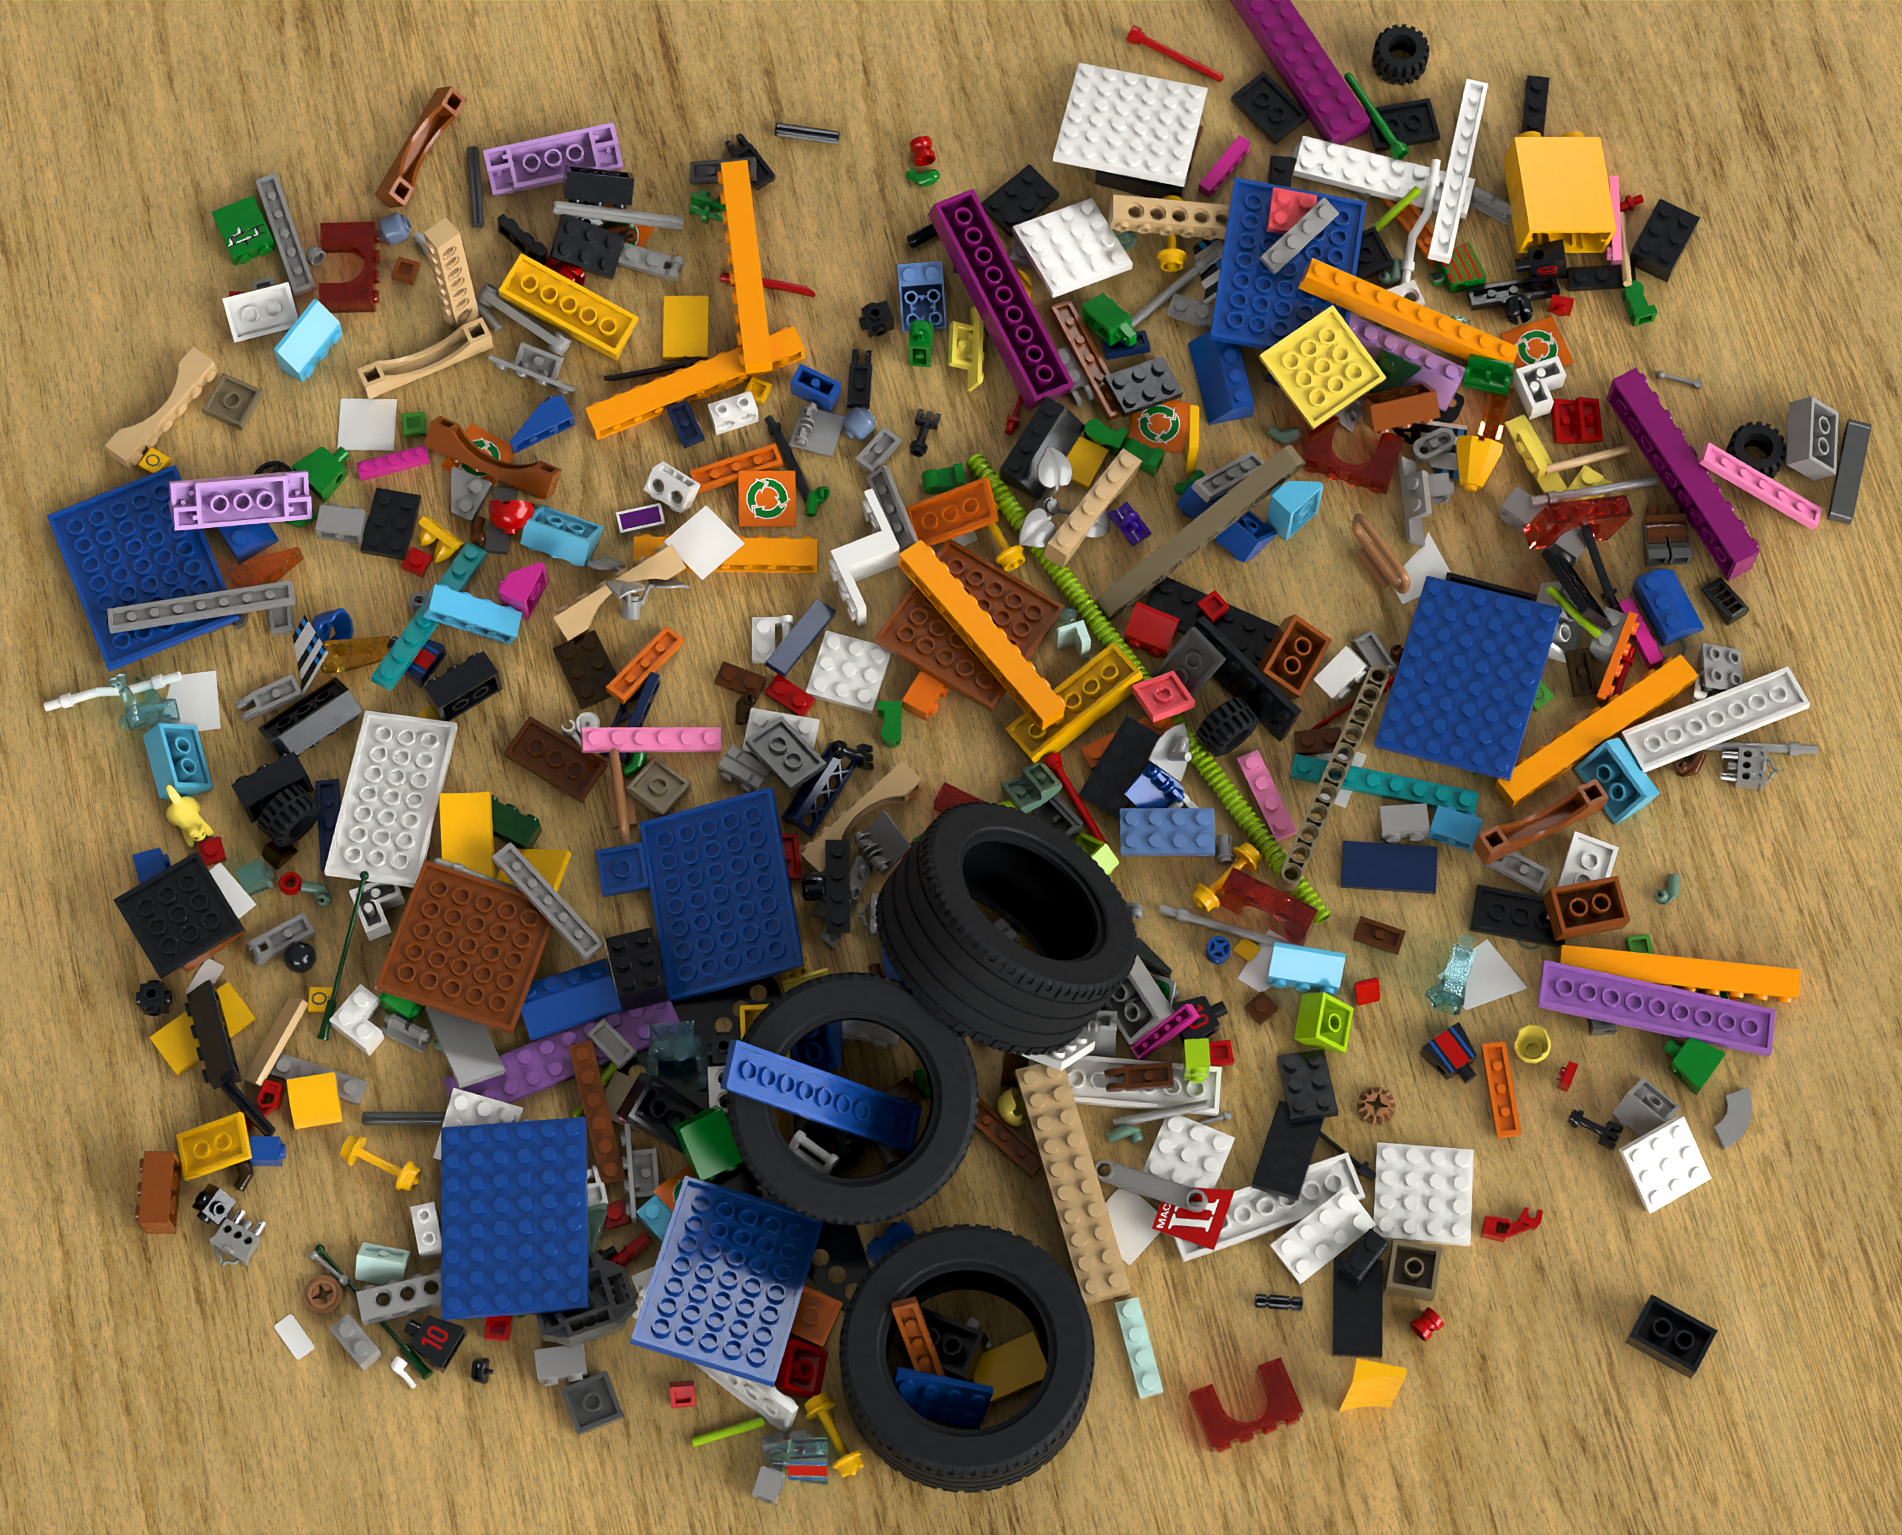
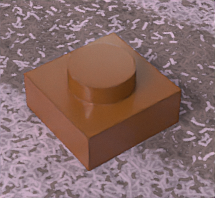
[391,256,421,285]

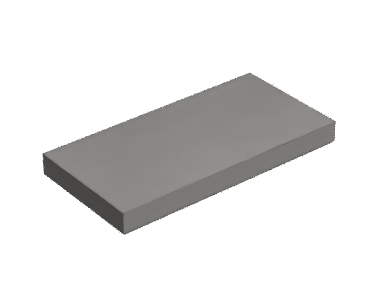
[425,1007,505,1089]

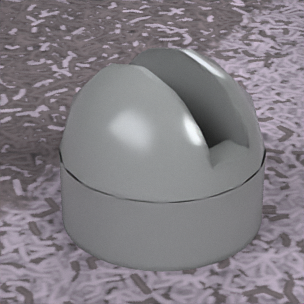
[306,246,326,266]

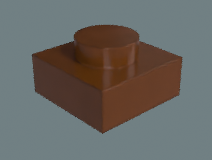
[1244,991,1278,1025]

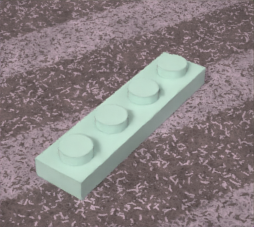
[1114,1297,1164,1399]

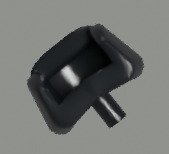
[471,1358,494,1384]

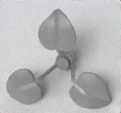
[1019,447,1110,548]
[586,558,690,620]

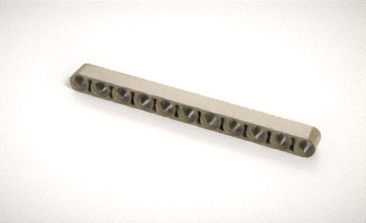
[1095,445,1305,620]
[1278,664,1389,891]

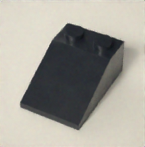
[616,1072,704,1154]

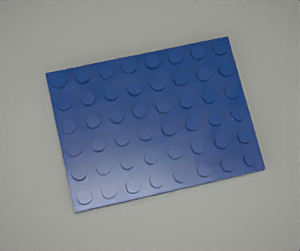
[1209,177,1366,350]
[46,465,240,672]
[1374,576,1562,781]
[639,787,805,1003]
[441,1117,589,1320]
[630,1175,824,1387]

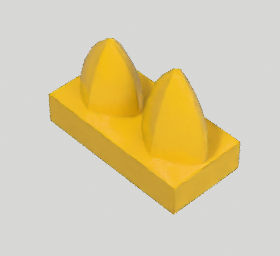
[418,516,466,563]

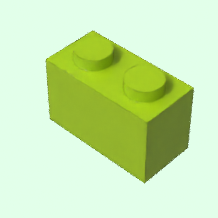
[1182,1038,1210,1083]

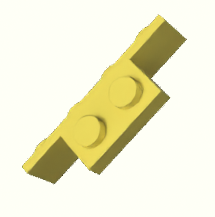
[948,306,985,392]
[1504,414,1567,495]

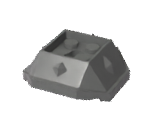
[536,1252,638,1348]

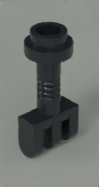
[909,409,941,457]
[829,740,874,770]
[1568,1109,1623,1150]

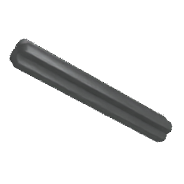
[466,146,484,228]
[362,1112,446,1125]

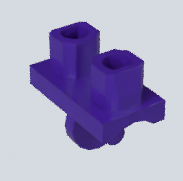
[1108,502,1151,547]

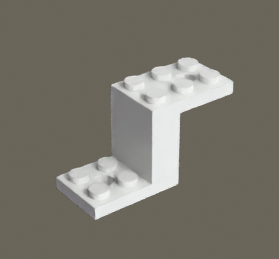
[828,488,900,627]

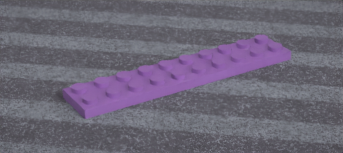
[1537,960,1776,1057]
[442,1000,684,1104]

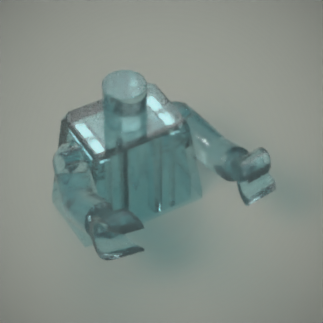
[109,674,180,730]
[646,1020,708,1088]

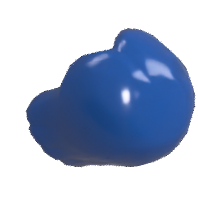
[311,608,353,645]

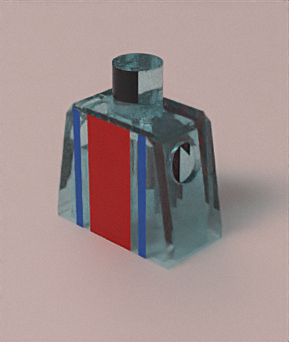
[773,1437,829,1485]

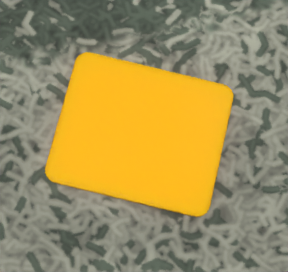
[417,704,439,720]
[1233,938,1261,962]

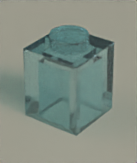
[235,859,275,896]

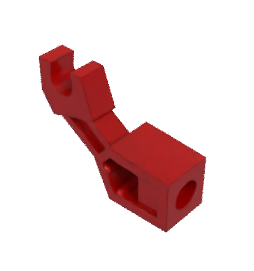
[237,1079,286,1132]
[1481,1207,1543,1243]

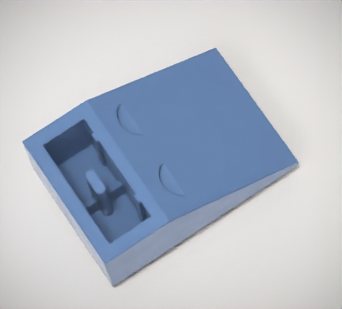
[897,261,947,332]

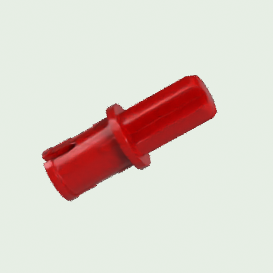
[610,1232,652,1267]

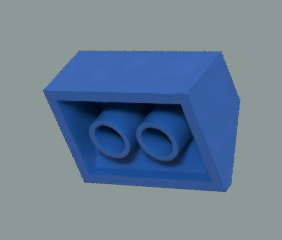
[216,523,279,564]
[1631,569,1705,647]

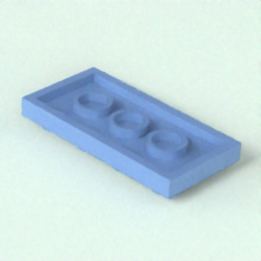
[1120,808,1215,856]

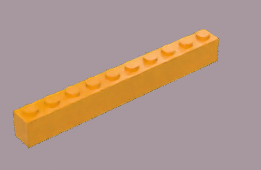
[717,160,773,374]
[1298,258,1519,363]
[585,326,806,440]
[898,540,1065,731]
[1494,654,1698,809]
[1558,945,1801,1003]

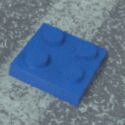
[595,842,650,897]

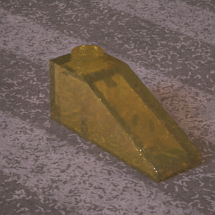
[320,636,390,674]

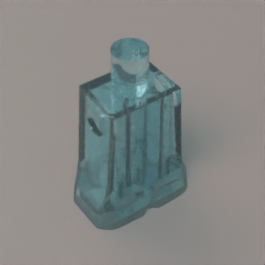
[1425,934,1477,1015]

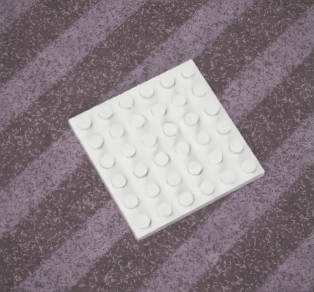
[1053,63,1208,187]

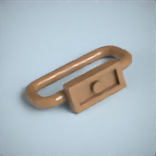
[1352,514,1410,594]
[607,748,637,843]

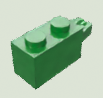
[1082,293,1137,347]
[908,320,933,367]

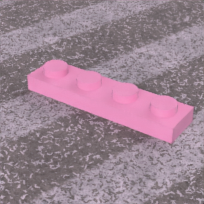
[1606,176,1622,265]
[1236,750,1297,841]

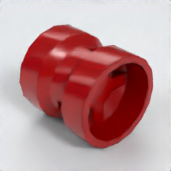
[910,136,936,166]
[1410,1307,1444,1342]

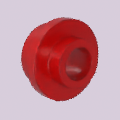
[279,872,303,895]

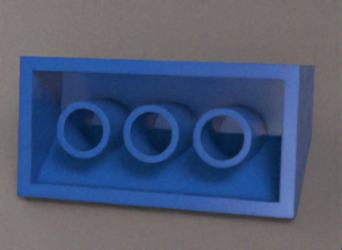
[1188,329,1255,425]
[1176,482,1277,563]
[521,958,622,1041]

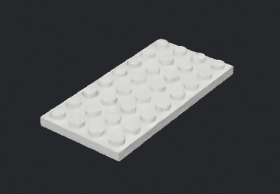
[324,710,458,888]

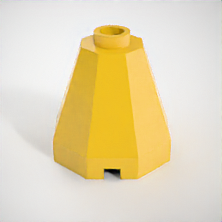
[1455,435,1503,492]

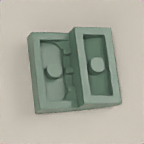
[1001,761,1062,813]

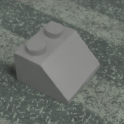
[1612,1077,1681,1137]

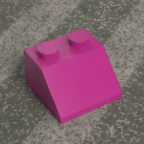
[498,562,549,620]

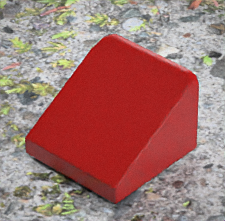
[1353,977,1380,1006]

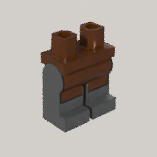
[1641,504,1693,566]

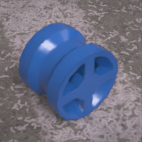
[1206,936,1231,964]

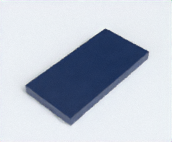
[1341,841,1438,894]

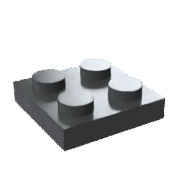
[561,1370,625,1436]

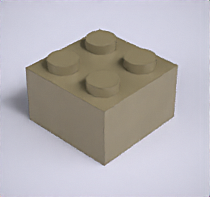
[1384,1239,1442,1301]

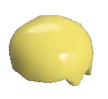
[1514,1024,1551,1063]
[997,1087,1027,1126]

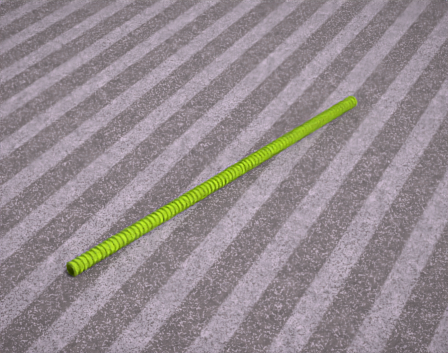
[966,453,1331,925]

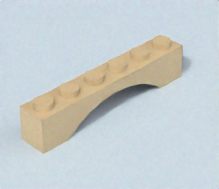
[357,317,494,399]
[105,347,218,470]
[1044,448,1142,568]
[553,543,687,641]
[801,761,922,872]

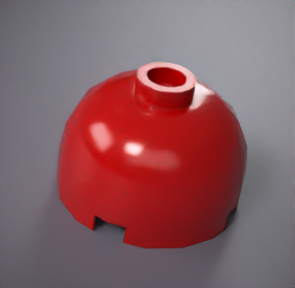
[488,500,535,535]

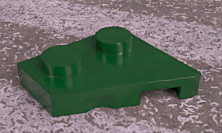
[1368,348,1422,394]

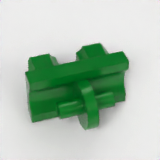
[689,189,726,224]

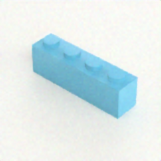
[423,584,522,645]

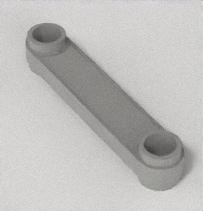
[477,283,572,356]
[1095,1160,1208,1212]

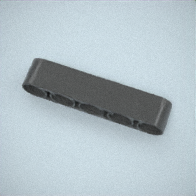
[1827,419,1871,525]

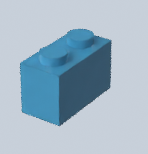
[1427,805,1483,852]

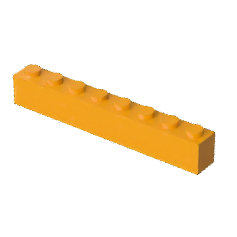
[633,534,818,573]

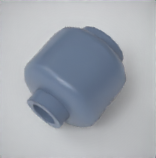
[377,212,412,245]
[843,406,876,440]

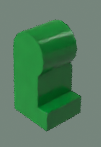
[1622,280,1657,327]
[1084,419,1129,456]
[1118,438,1164,477]
[921,463,966,494]
[878,701,901,748]

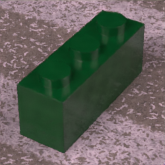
[491,794,542,849]

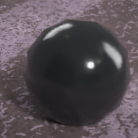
[283,941,316,973]

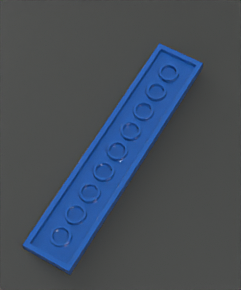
[720,1040,922,1154]

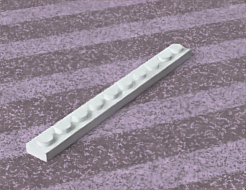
[1427,79,1488,264]

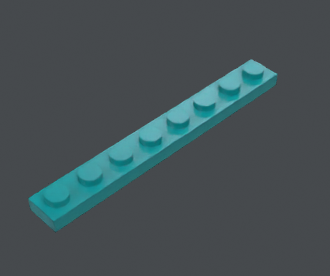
[371,542,487,691]
[1290,754,1479,814]

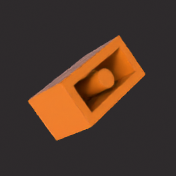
[902,671,950,721]

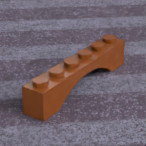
[374,86,467,208]
[424,416,562,500]
[1473,779,1609,866]

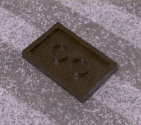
[553,630,617,710]

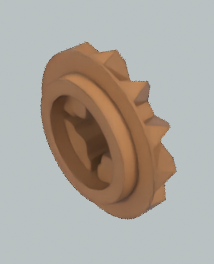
[1357,1087,1396,1125]
[303,1275,343,1315]

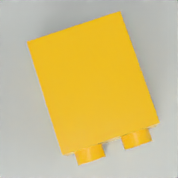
[1503,131,1616,253]

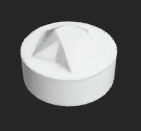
[575,712,600,734]

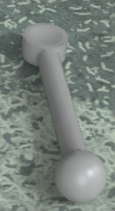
[1656,371,1703,389]
[1198,1111,1232,1125]
[309,1250,349,1286]

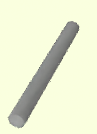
[1113,1100,1209,1128]

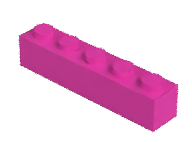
[1198,135,1251,198]
[356,445,430,481]
[1617,597,1664,670]
[1130,1004,1200,1060]

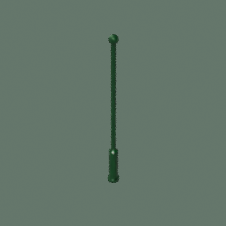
[317,871,369,1041]
[315,1244,433,1380]

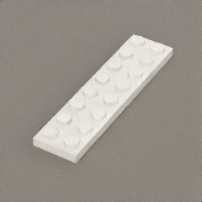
[1293,136,1475,219]
[1620,666,1810,772]
[1029,1055,1222,1116]
[1173,1152,1365,1262]
[632,1287,799,1435]

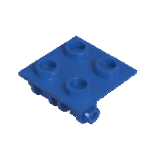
[1124,762,1185,808]

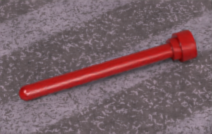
[1126,25,1224,82]
[1043,752,1109,847]

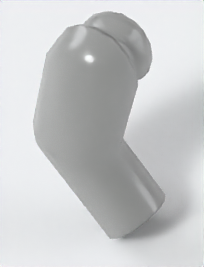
[1125,901,1144,920]

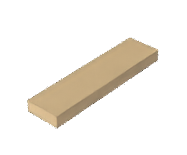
[243,997,308,1087]

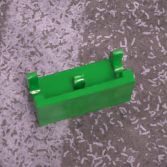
[1463,354,1514,396]

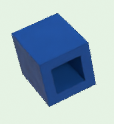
[249,1136,287,1166]

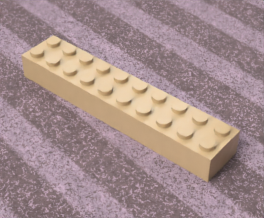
[1014,1063,1131,1306]

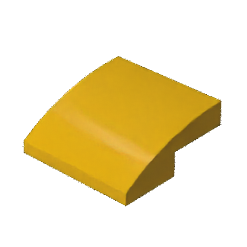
[287,1072,343,1130]

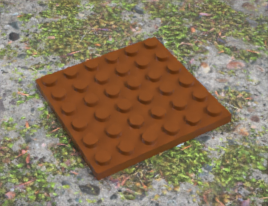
[874,539,1065,712]
[375,860,553,1034]

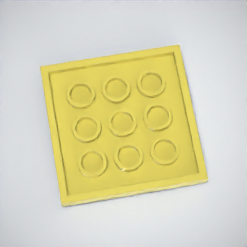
[1259,305,1386,430]

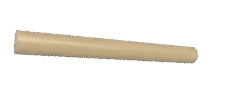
[1620,212,1632,287]
[1545,444,1630,474]

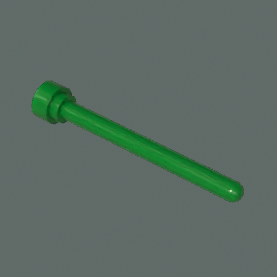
[1344,72,1410,160]

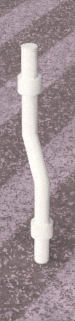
[1400,159,1441,285]
[44,671,182,711]

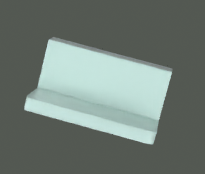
[1056,620,1091,660]
[355,1242,411,1285]

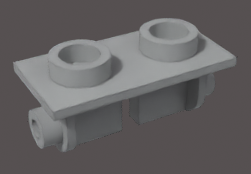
[1469,187,1512,225]
[381,1013,434,1053]
[762,1429,813,1460]

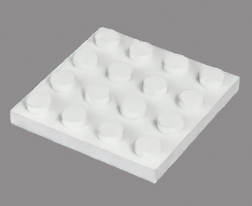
[1012,198,1133,298]
[1372,1142,1474,1246]

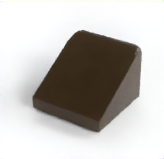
[262,841,298,870]

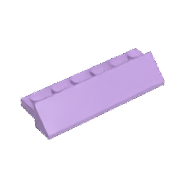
[483,122,624,197]
[1349,315,1465,412]
[168,470,312,531]

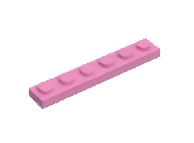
[1699,442,1822,530]
[581,727,722,753]

